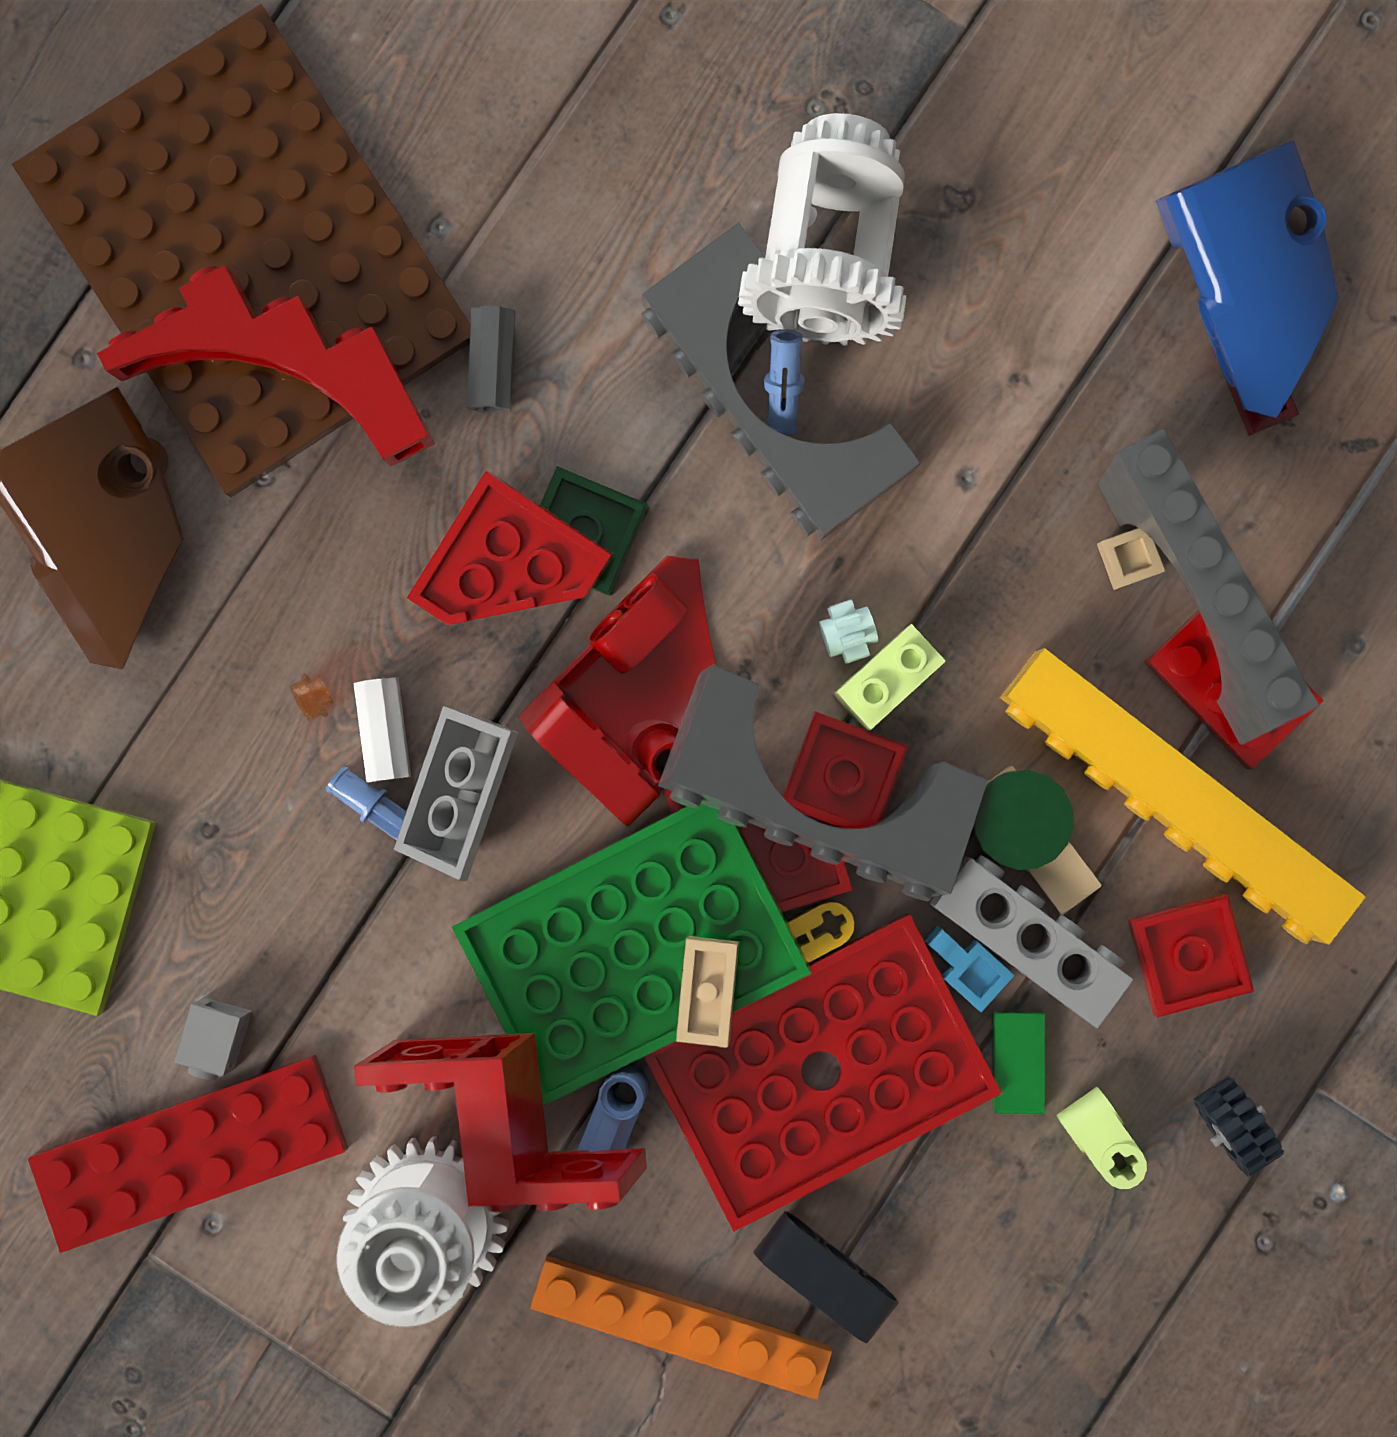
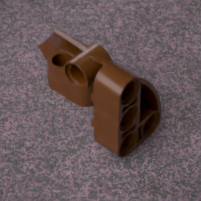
[0,386,184,669]

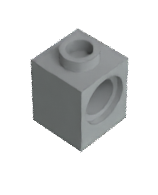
[174,997,252,1080]

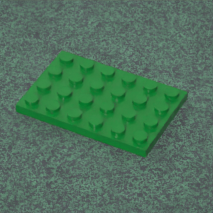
[452,803,812,1106]

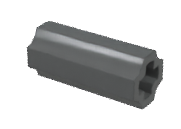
[467,305,516,414]

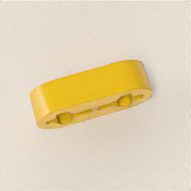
[787,900,855,963]

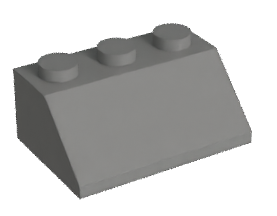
[394,706,518,882]

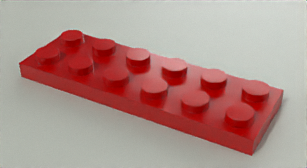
[28,1055,348,1253]

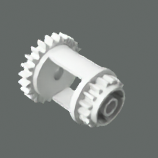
[738,113,907,346]
[337,1136,509,1327]

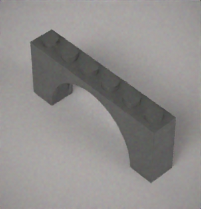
[641,222,921,541]
[1097,429,1319,745]
[658,665,988,901]

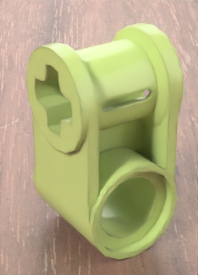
[1056,1087,1147,1189]

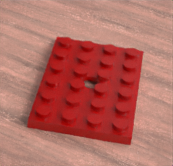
[644,913,1002,1232]

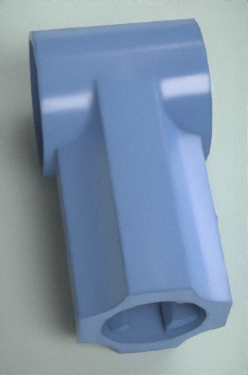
[577,1065,650,1151]

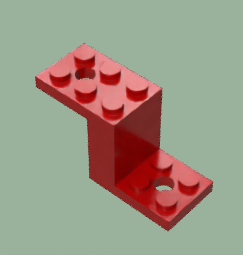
[354,1033,647,1212]

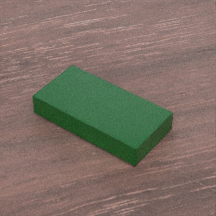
[992,1011,1045,1114]

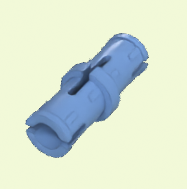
[764,329,805,436]

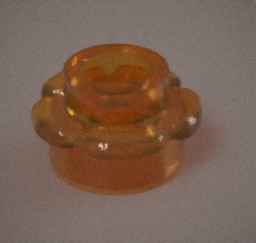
[289,674,333,721]

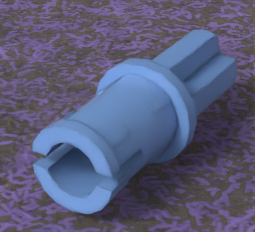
[326,765,407,841]

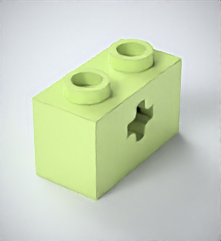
[832,624,946,730]

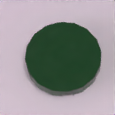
[972,770,1074,870]

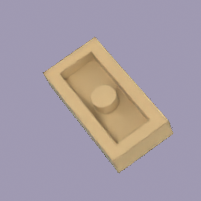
[676,936,739,1047]

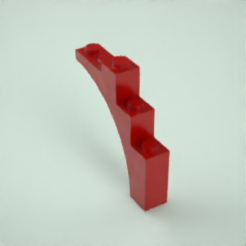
[97,265,435,467]

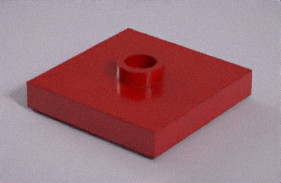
[782,711,909,829]
[1128,893,1255,1018]

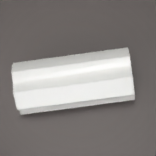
[354,677,411,782]

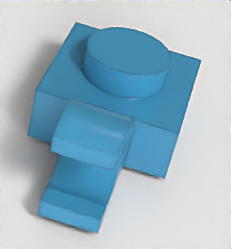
[924,926,1015,1012]

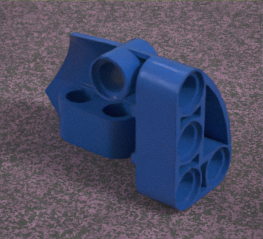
[1155,140,1339,418]

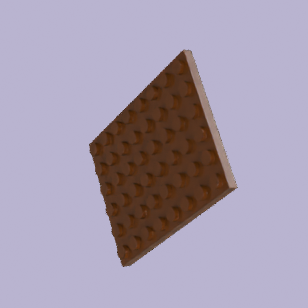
[12,4,471,497]

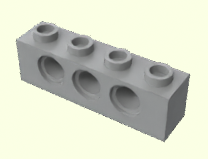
[928,855,1133,1029]

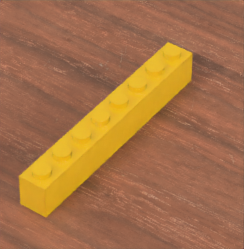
[999,648,1366,945]

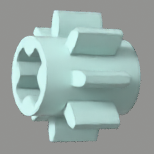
[819,599,878,664]

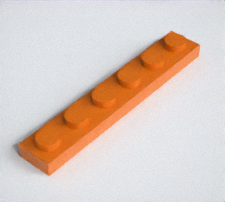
[530,1255,832,1400]

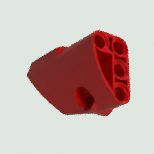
[517,555,716,827]

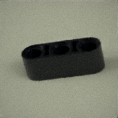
[753,1211,899,1343]

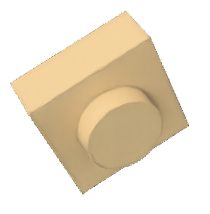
[1097,528,1165,590]

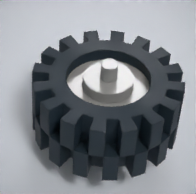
[1193,1076,1284,1177]

